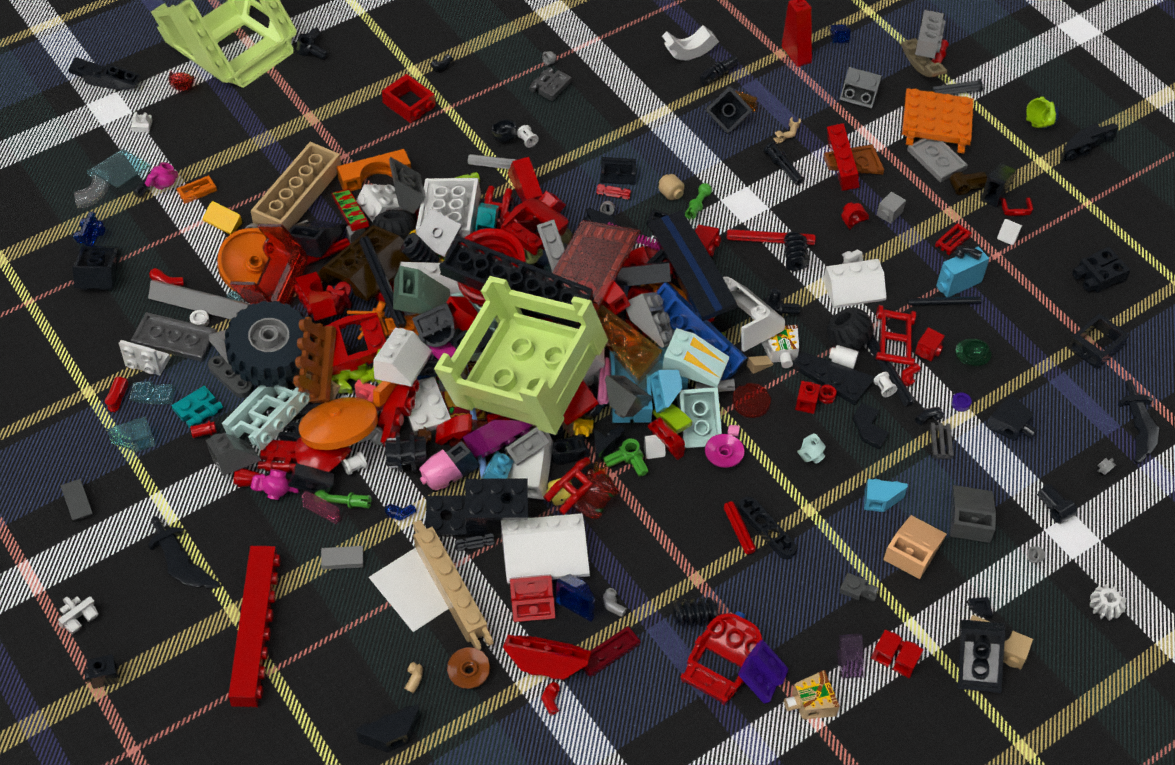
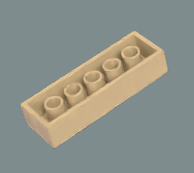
[251,142,341,238]

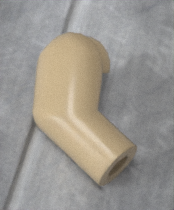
[404,662,423,693]

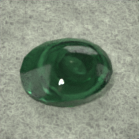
[955,339,992,366]

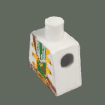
[761,325,799,368]

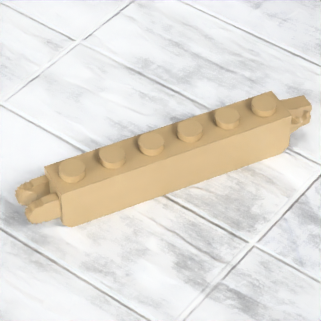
[413,519,493,650]

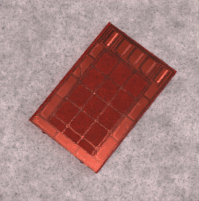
[549,220,641,311]

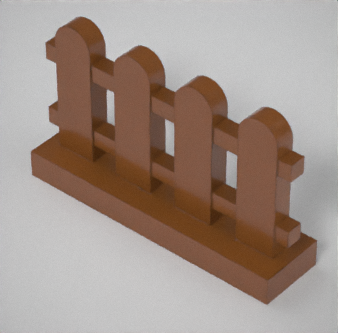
[293,317,336,403]

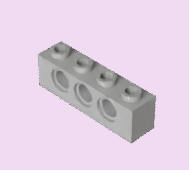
[915,10,946,58]

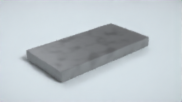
[131,312,217,362]

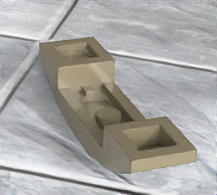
[901,38,947,77]

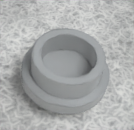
[1097,458,1116,475]

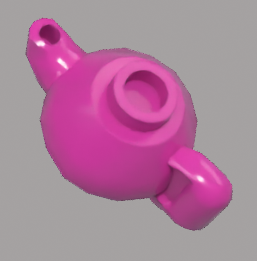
[145,162,178,190]
[251,469,299,500]

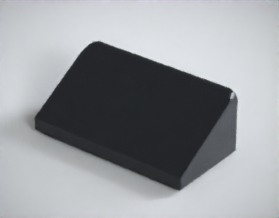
[288,463,334,493]

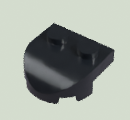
[412,303,457,347]

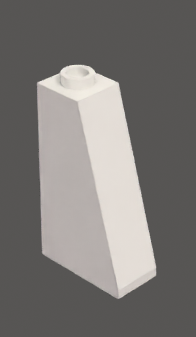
[507,428,553,499]

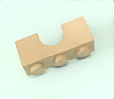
[970,615,1033,669]

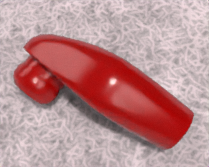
[149,268,183,286]

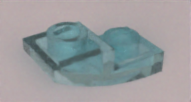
[130,381,175,404]

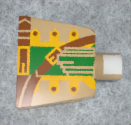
[784,670,840,720]

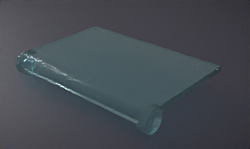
[87,149,150,188]

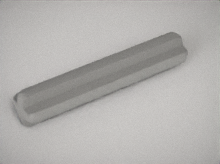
[468,154,516,169]

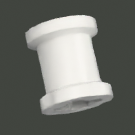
[517,125,539,148]
[874,372,898,397]
[341,451,367,475]

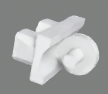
[58,596,98,634]

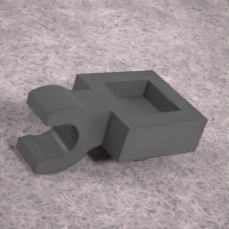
[839,573,879,601]

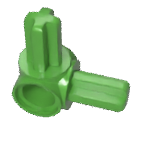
[604,439,648,476]

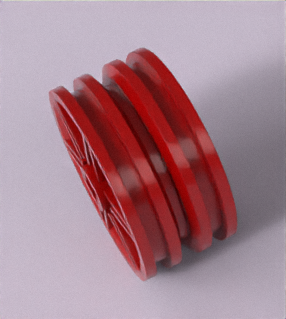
[457,228,526,306]

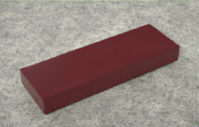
[582,626,641,678]

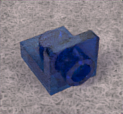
[829,24,851,43]

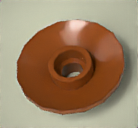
[447,647,490,689]

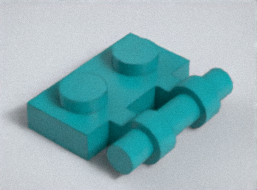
[171,386,223,428]

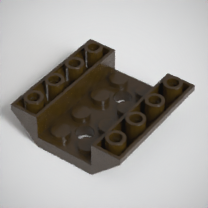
[317,225,411,301]

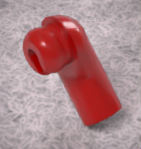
[541,682,560,716]

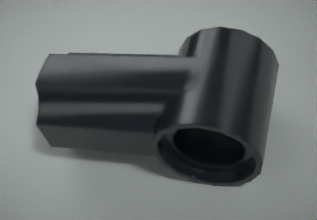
[1037,484,1078,523]

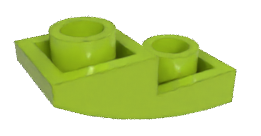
[652,403,692,434]

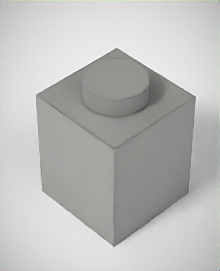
[877,192,906,224]

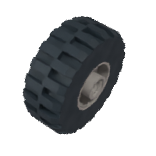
[225,301,314,387]

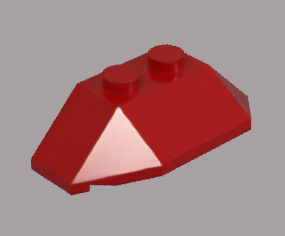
[503,635,591,679]

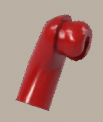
[901,363,921,386]

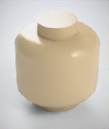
[658,174,685,200]

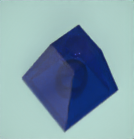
[556,574,595,622]

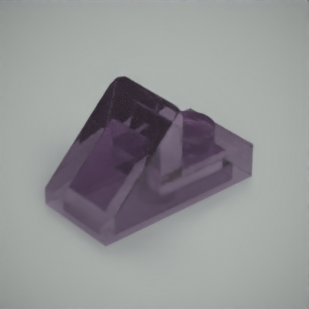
[836,633,863,679]

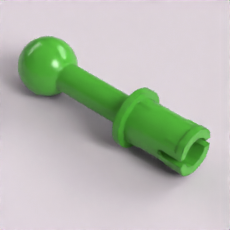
[685,183,712,219]
[313,490,371,508]

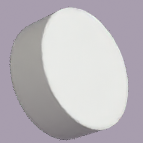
[190,310,210,326]

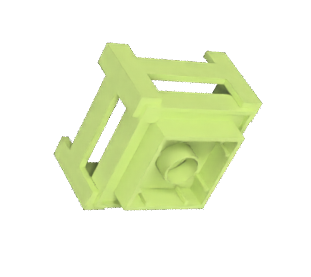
[434,276,608,435]

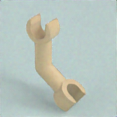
[774,117,801,144]

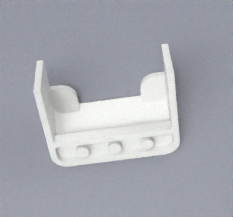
[723,277,785,352]

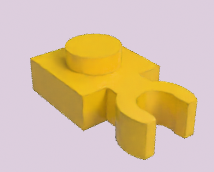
[573,418,594,437]

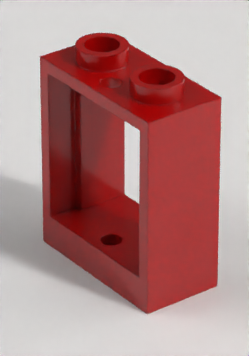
[382,74,435,123]

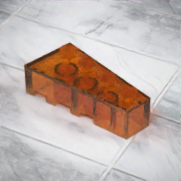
[596,304,662,385]

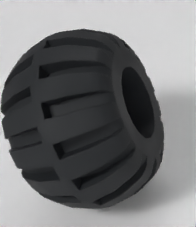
[372,210,416,240]
[827,307,873,350]

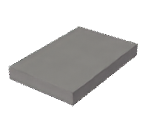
[907,138,968,182]

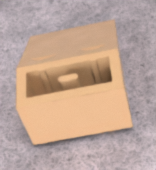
[883,515,947,579]

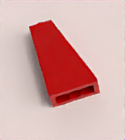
[782,0,812,67]

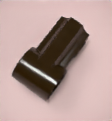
[949,172,987,195]

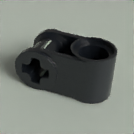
[551,435,591,465]

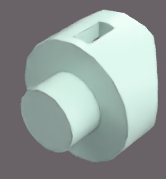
[797,434,826,464]

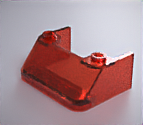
[230,224,308,304]

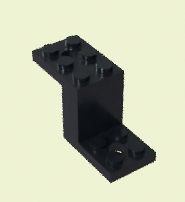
[426,478,528,537]

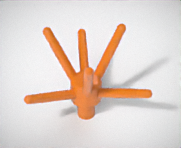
[347,301,388,341]

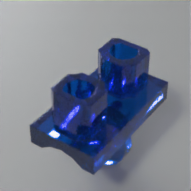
[73,211,106,246]

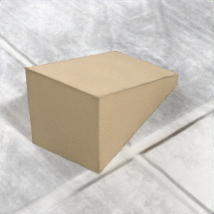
[747,356,773,374]

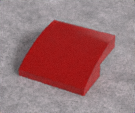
[509,574,555,622]

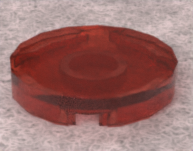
[732,383,771,418]

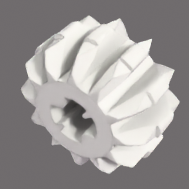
[1089,584,1126,621]

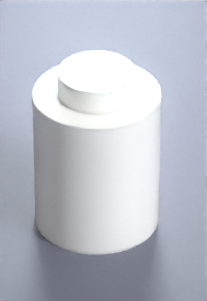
[829,345,859,369]

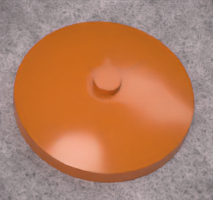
[217,228,292,297]
[299,397,378,450]

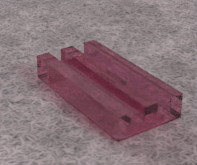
[301,491,340,524]

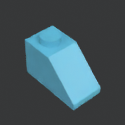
[649,370,682,413]

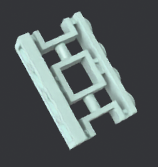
[222,382,310,450]

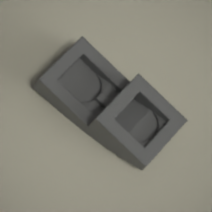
[60,479,93,522]

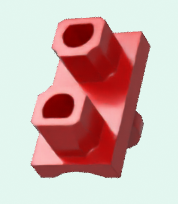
[326,282,352,315]

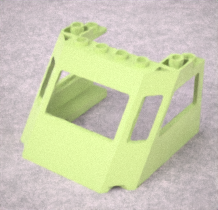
[151,0,297,88]

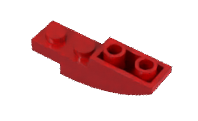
[378,378,420,447]

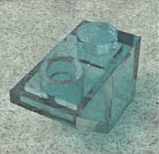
[107,416,155,452]

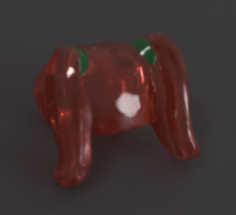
[564,469,619,519]

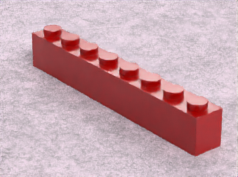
[228,546,280,707]

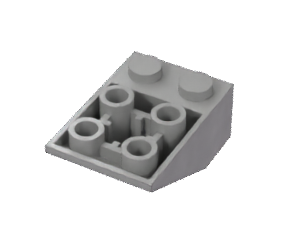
[626,292,675,348]

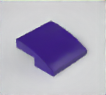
[738,640,788,703]

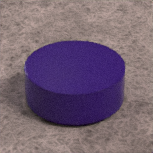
[951,392,972,412]

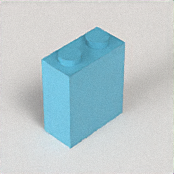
[936,246,989,297]

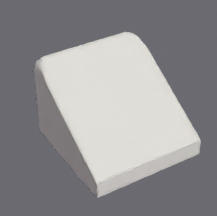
[997,219,1022,245]
[644,435,665,459]

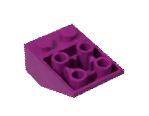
[463,420,533,458]

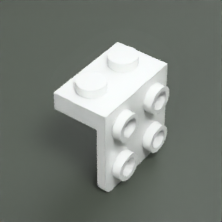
[356,184,402,222]

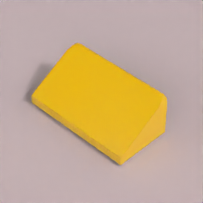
[202,201,242,235]

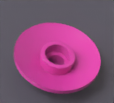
[705,434,744,468]

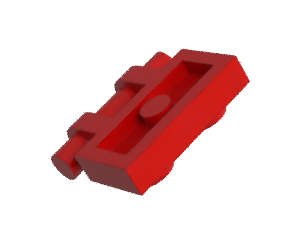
[257,440,297,473]

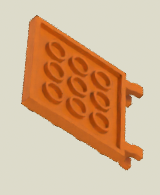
[902,88,973,153]

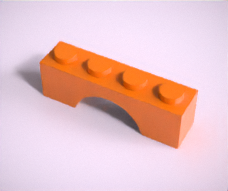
[337,149,411,191]

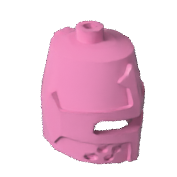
[419,449,463,491]

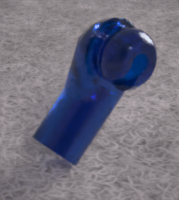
[385,504,416,521]

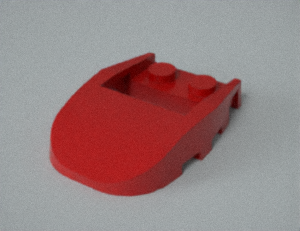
[500,198,569,255]
[312,312,386,375]
[681,613,762,706]

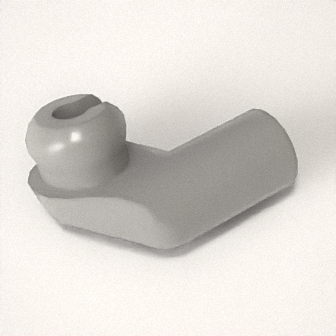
[603,588,627,617]

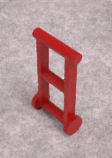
[876,305,916,366]

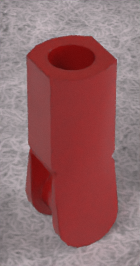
[105,377,129,412]

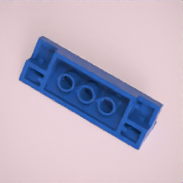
[657,282,747,380]

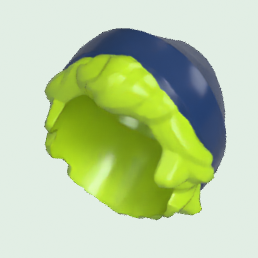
[1026,97,1059,129]

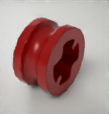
[818,385,837,404]

